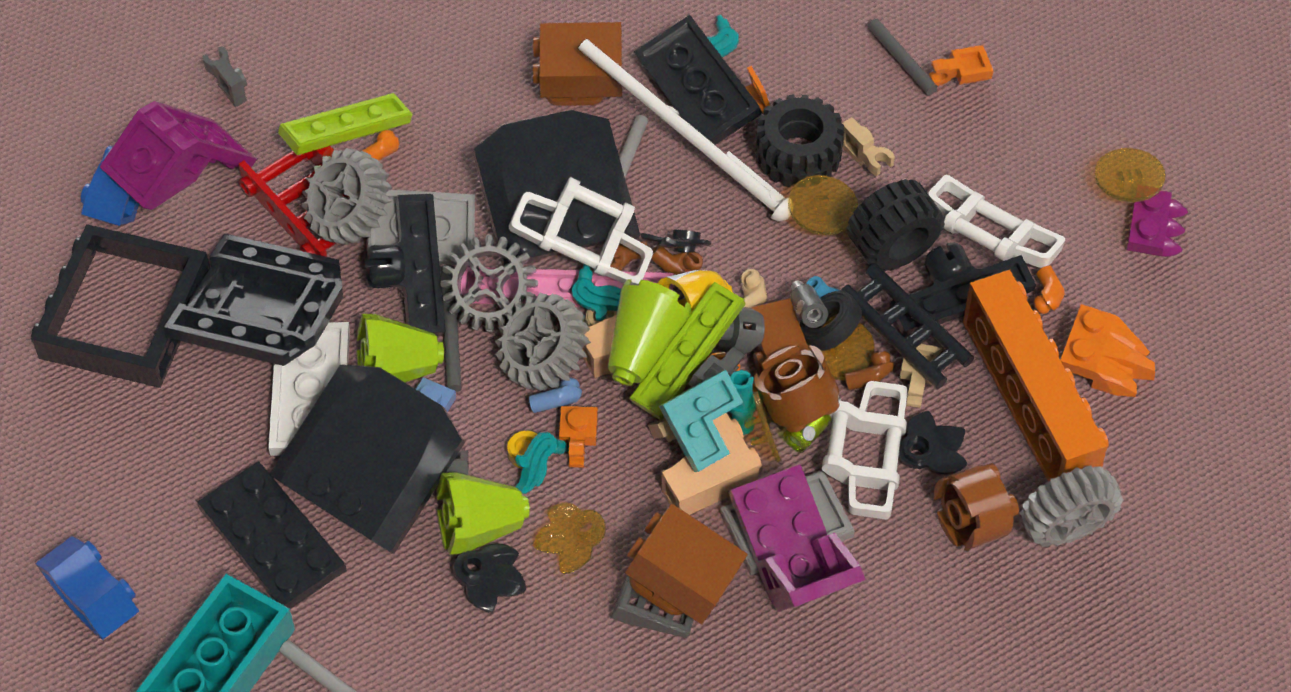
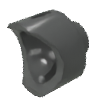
[719,307,765,354]

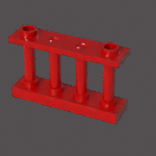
[239,146,350,257]

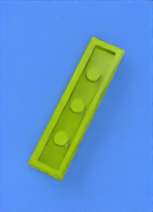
[278,93,413,155]
[630,282,746,421]

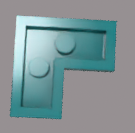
[659,370,744,473]

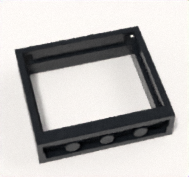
[31,224,210,388]

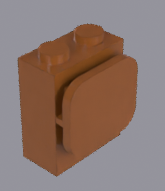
[533,22,622,106]
[625,503,748,625]

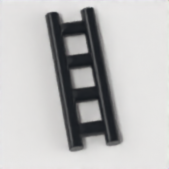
[840,264,974,389]

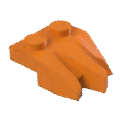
[1060,304,1155,397]

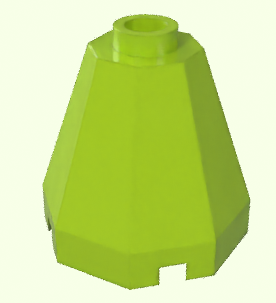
[357,314,444,383]
[437,472,530,555]

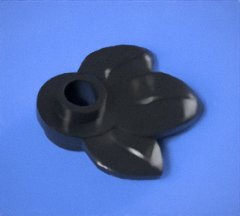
[641,229,711,253]
[899,411,967,475]
[453,543,526,613]

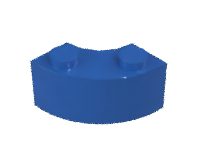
[81,146,140,226]
[35,536,140,640]

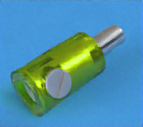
[783,397,841,453]

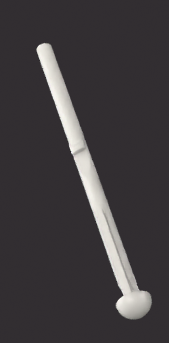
[579,39,793,222]

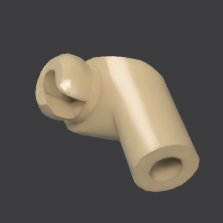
[741,269,767,308]

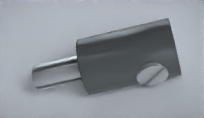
[790,280,828,328]

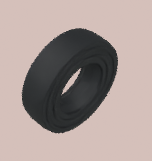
[800,291,862,351]

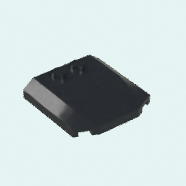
[472,110,640,267]
[164,233,343,366]
[269,364,465,554]

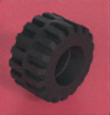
[756,94,844,188]
[847,179,945,272]

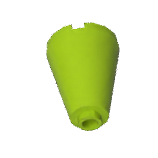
[608,279,692,386]

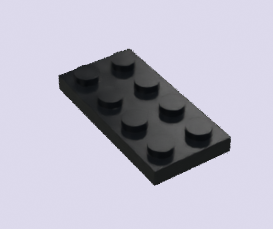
[634,15,763,145]
[197,461,347,609]

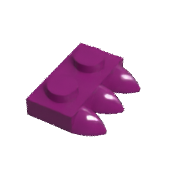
[1127,186,1188,257]

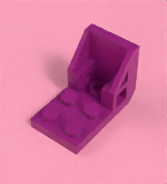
[99,101,257,210]
[728,464,866,612]

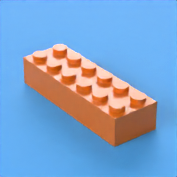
[963,270,1109,482]

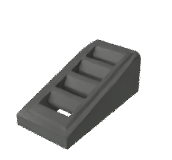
[611,576,694,638]

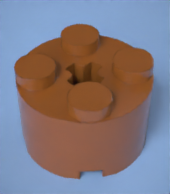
[754,345,840,433]
[934,463,1019,551]

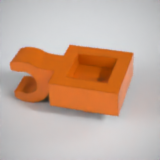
[929,45,994,86]
[559,406,598,468]

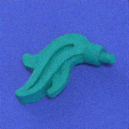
[707,15,739,57]
[572,264,621,321]
[515,432,569,494]

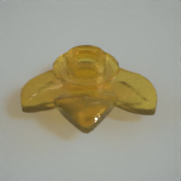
[533,503,606,575]

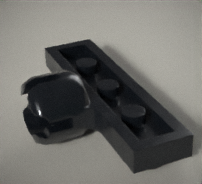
[365,194,446,336]
[889,242,1036,337]

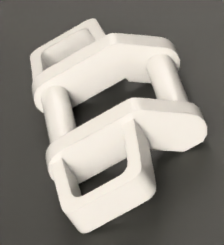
[928,175,1065,268]
[509,177,653,286]
[822,381,908,519]

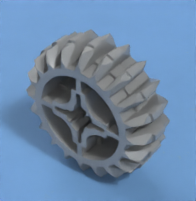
[301,148,392,245]
[441,235,538,333]
[495,293,591,391]
[1020,466,1123,547]

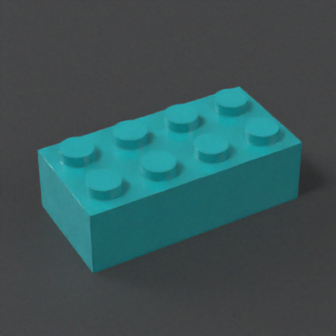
[136,574,295,692]

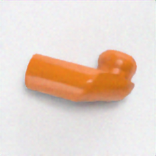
[362,130,399,160]
[1033,266,1065,314]

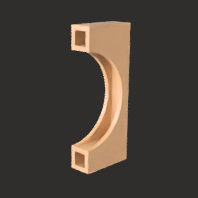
[582,315,762,515]

